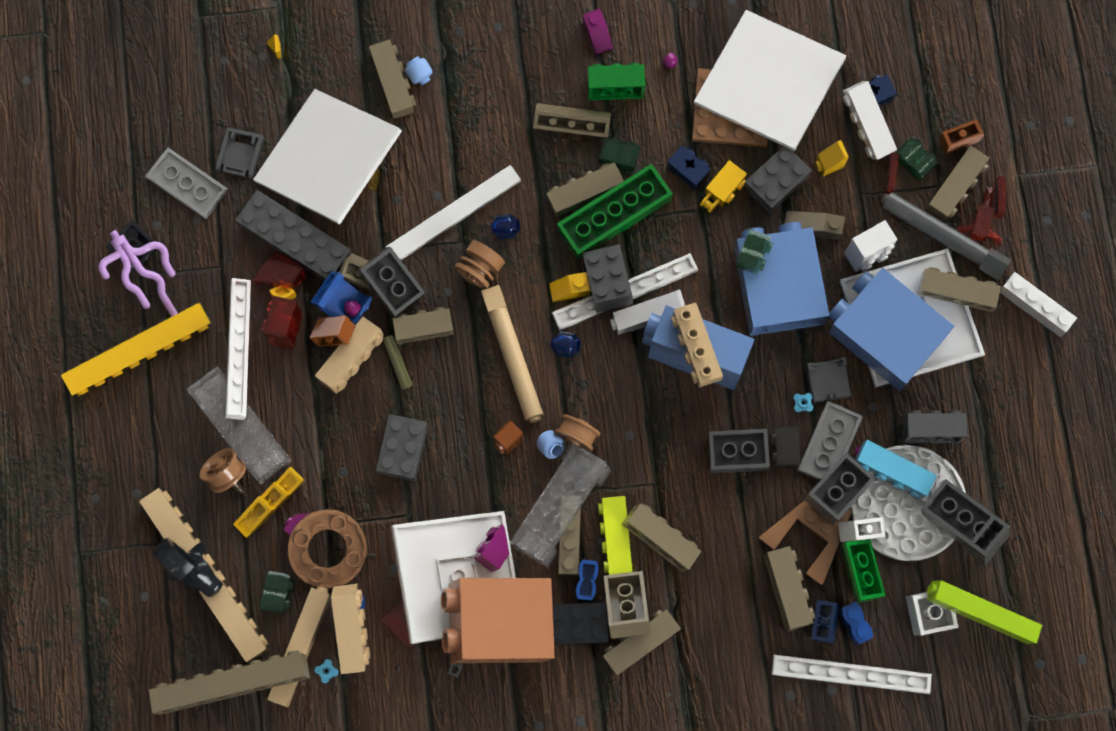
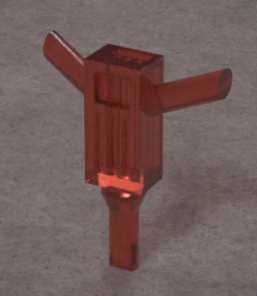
[955,187,1003,246]

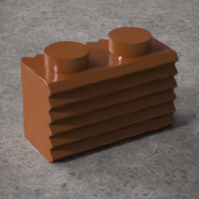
[939,119,984,154]
[310,315,356,347]
[493,420,523,455]

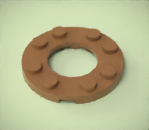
[288,509,367,588]

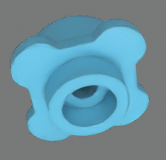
[793,393,813,413]
[315,659,338,683]

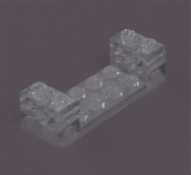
[186,366,292,484]
[510,444,611,568]

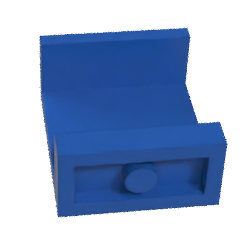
[311,271,373,325]

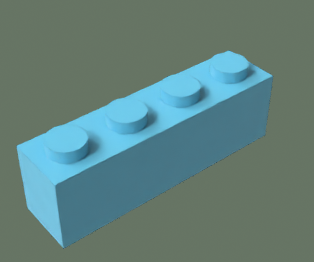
[855,440,937,499]

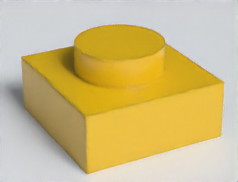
[269,281,297,306]

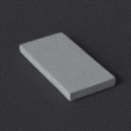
[145,147,228,220]
[797,401,863,481]

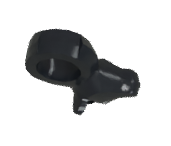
[153,537,223,597]

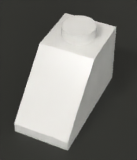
[838,517,885,542]

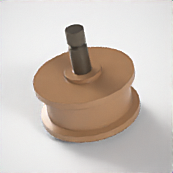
[554,414,601,462]
[200,448,246,494]

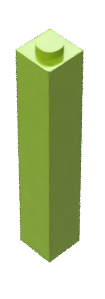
[926,580,1042,644]

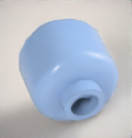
[405,56,433,85]
[537,430,565,459]

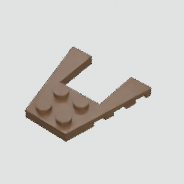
[758,500,852,586]

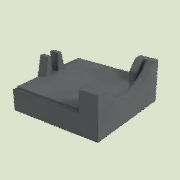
[806,357,852,404]

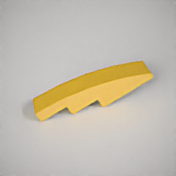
[233,467,305,538]

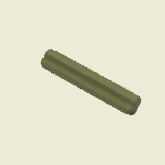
[383,335,412,390]

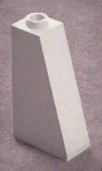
[610,290,685,335]

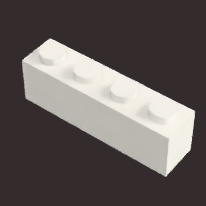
[843,81,897,160]
[1000,272,1077,338]

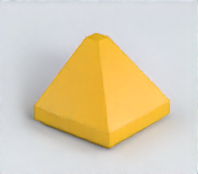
[267,34,281,59]

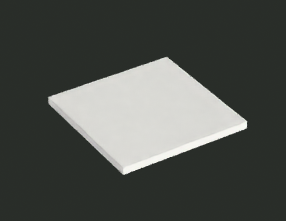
[694,10,846,151]
[253,89,402,225]
[840,248,985,388]
[391,511,516,644]

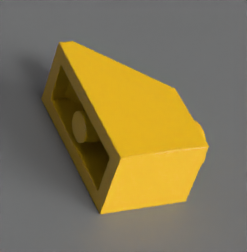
[814,140,849,176]
[549,272,590,302]

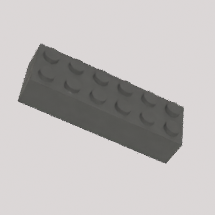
[235,190,352,281]

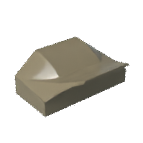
[339,253,371,290]

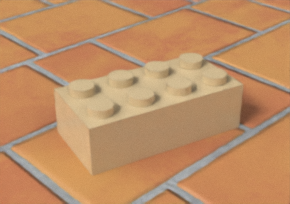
[331,584,370,674]

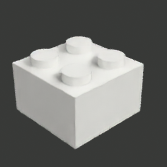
[905,592,958,636]

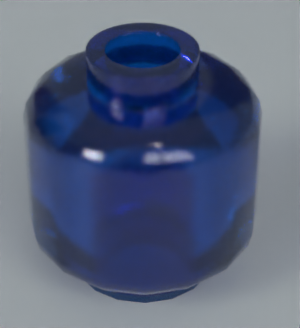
[491,214,520,239]
[551,332,581,357]

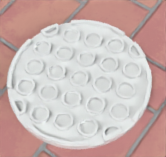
[850,445,966,561]

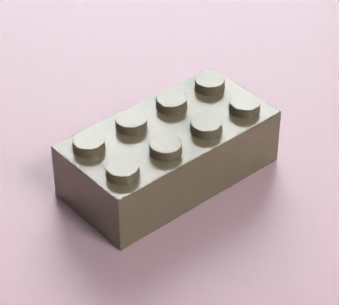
[763,546,815,632]

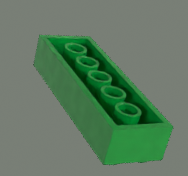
[557,164,673,260]

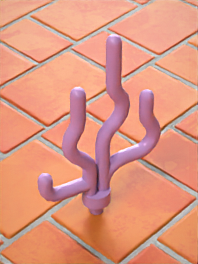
[98,230,178,317]

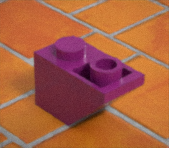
[474,524,509,572]

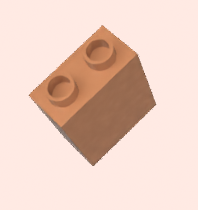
[441,578,555,663]

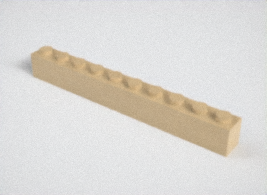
[139,488,269,663]

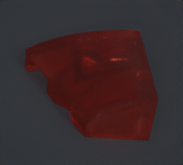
[253,251,306,289]

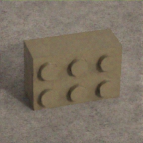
[604,571,651,638]

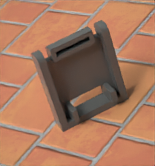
[216,127,265,179]

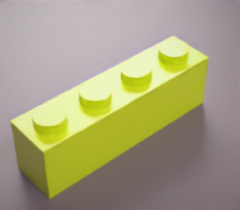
[598,496,632,575]

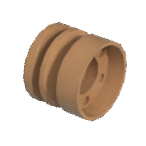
[454,240,505,290]

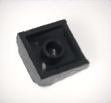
[105,220,157,273]

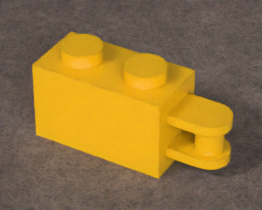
[700,160,747,213]

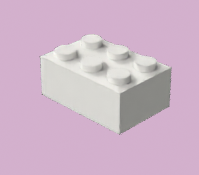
[844,220,898,273]

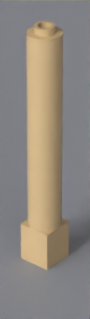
[481,285,544,423]

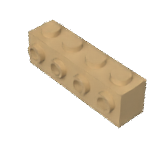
[671,302,723,388]
[315,317,384,394]

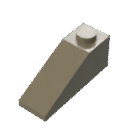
[784,211,845,241]

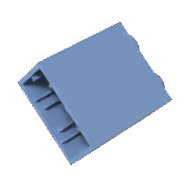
[734,222,829,336]
[828,267,955,392]
[642,305,754,390]

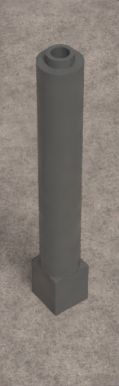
[881,192,1011,280]

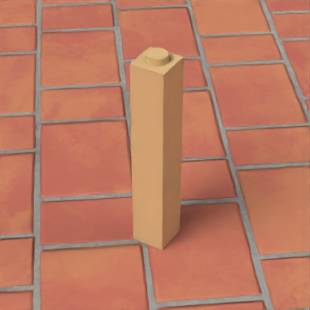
[267,586,331,707]

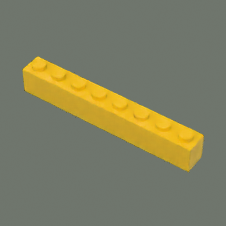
[61,302,211,396]

